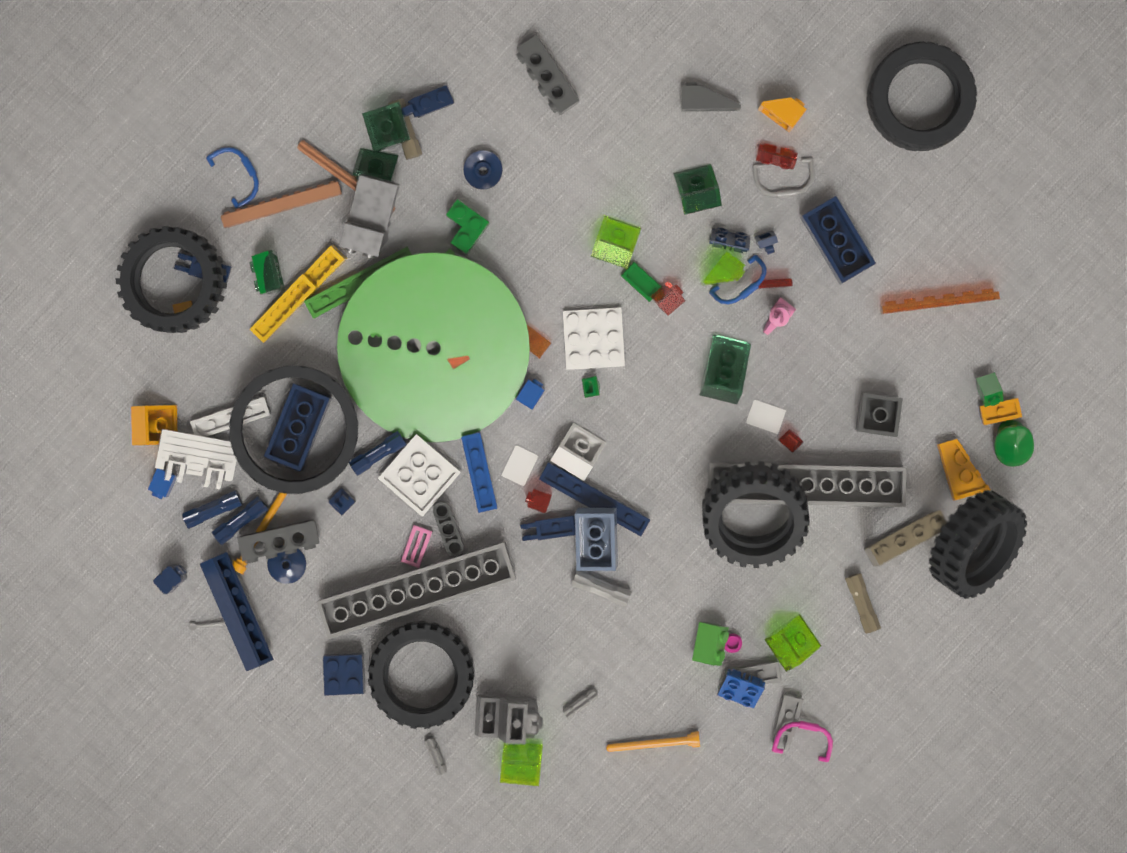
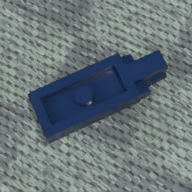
[400,85,454,118]

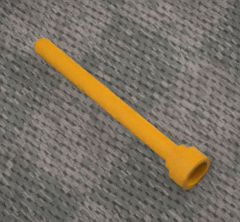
[232,492,287,575]
[606,731,700,752]

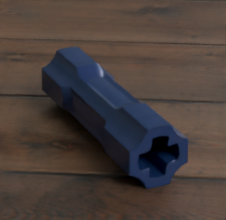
[349,431,407,476]
[182,490,243,529]
[212,496,269,545]

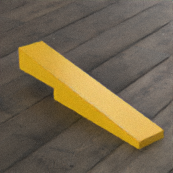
[250,245,348,343]

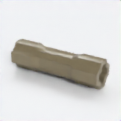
[388,98,422,160]
[845,573,881,634]

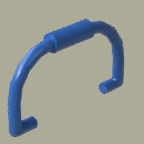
[206,147,259,209]
[709,255,767,305]

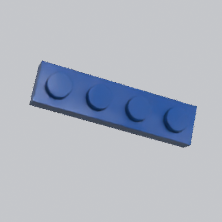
[461,433,498,513]

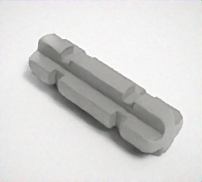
[563,689,598,718]
[424,737,447,775]

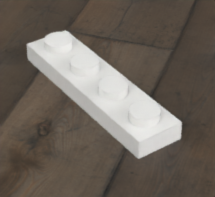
[190,397,271,437]

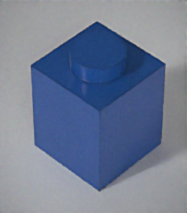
[516,379,545,410]
[148,468,177,499]

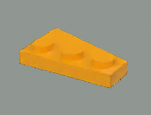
[937,439,991,501]

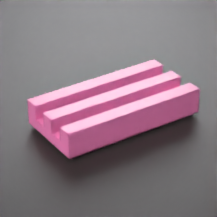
[401,525,433,568]

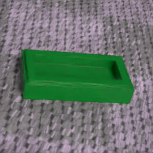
[621,262,663,303]

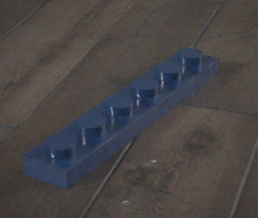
[539,462,650,537]

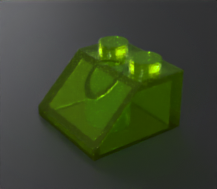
[591,216,641,269]
[701,251,746,287]
[764,614,821,672]

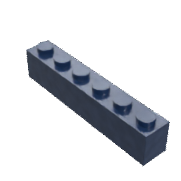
[200,552,274,671]

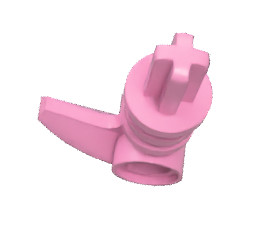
[763,297,796,335]

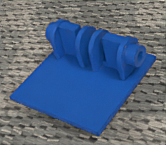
[717,669,765,709]

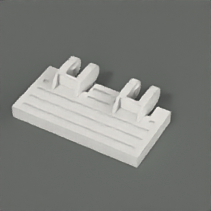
[154,429,237,489]

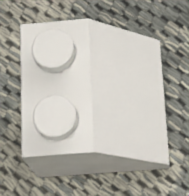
[551,423,606,481]

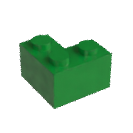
[446,199,490,255]

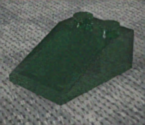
[699,335,751,405]

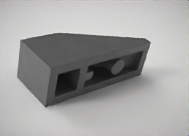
[681,82,741,112]

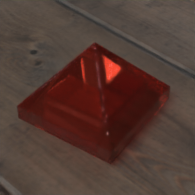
[778,429,803,453]

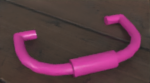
[772,721,833,762]

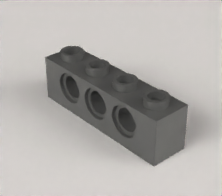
[516,35,579,115]
[237,519,320,563]

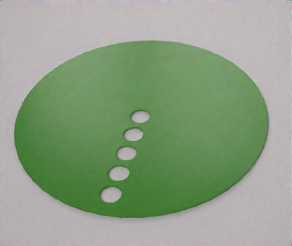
[337,253,530,442]

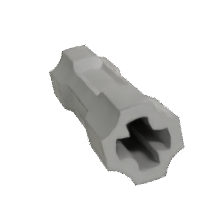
[571,571,632,607]

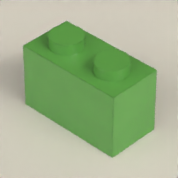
[692,622,729,666]

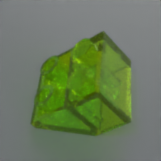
[500,743,543,786]

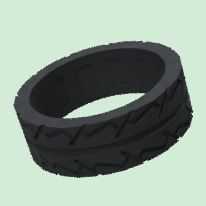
[229,366,358,494]

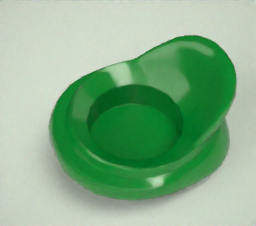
[994,420,1034,467]

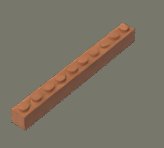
[221,180,342,228]

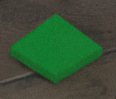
[582,376,600,398]

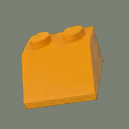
[758,97,807,132]
[131,405,178,445]

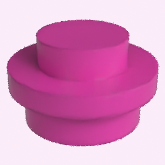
[725,633,742,653]

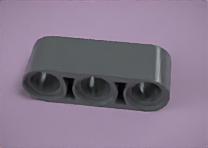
[433,502,464,557]

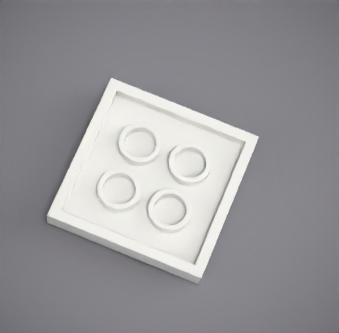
[563,308,625,370]
[378,434,461,517]

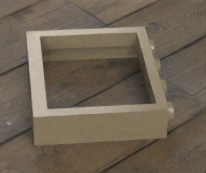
[864,510,947,566]

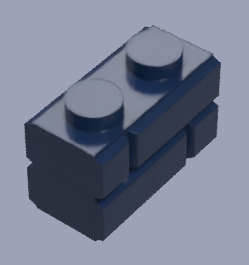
[153,564,187,595]

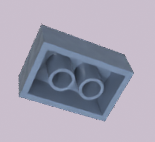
[575,508,618,571]

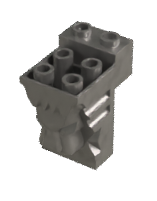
[340,174,400,258]
[475,695,543,744]

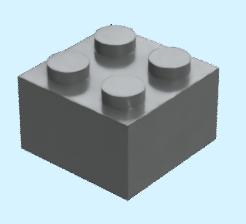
[856,393,903,437]

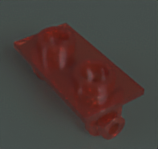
[756,143,798,170]

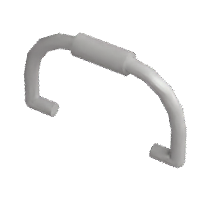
[752,157,815,198]

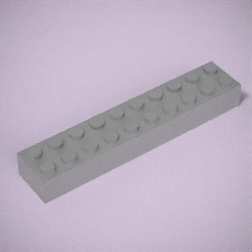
[708,463,907,507]
[316,541,516,639]

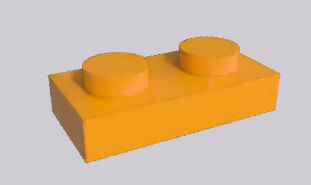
[979,398,1022,425]

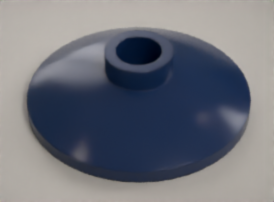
[463,150,503,190]
[267,546,306,584]

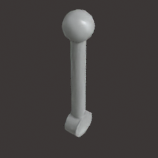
[189,619,226,631]

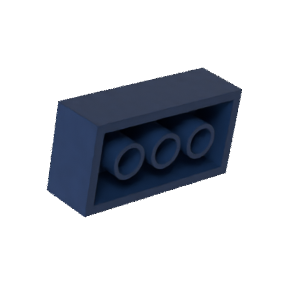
[800,196,876,284]
[264,384,332,471]

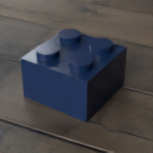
[323,653,366,696]

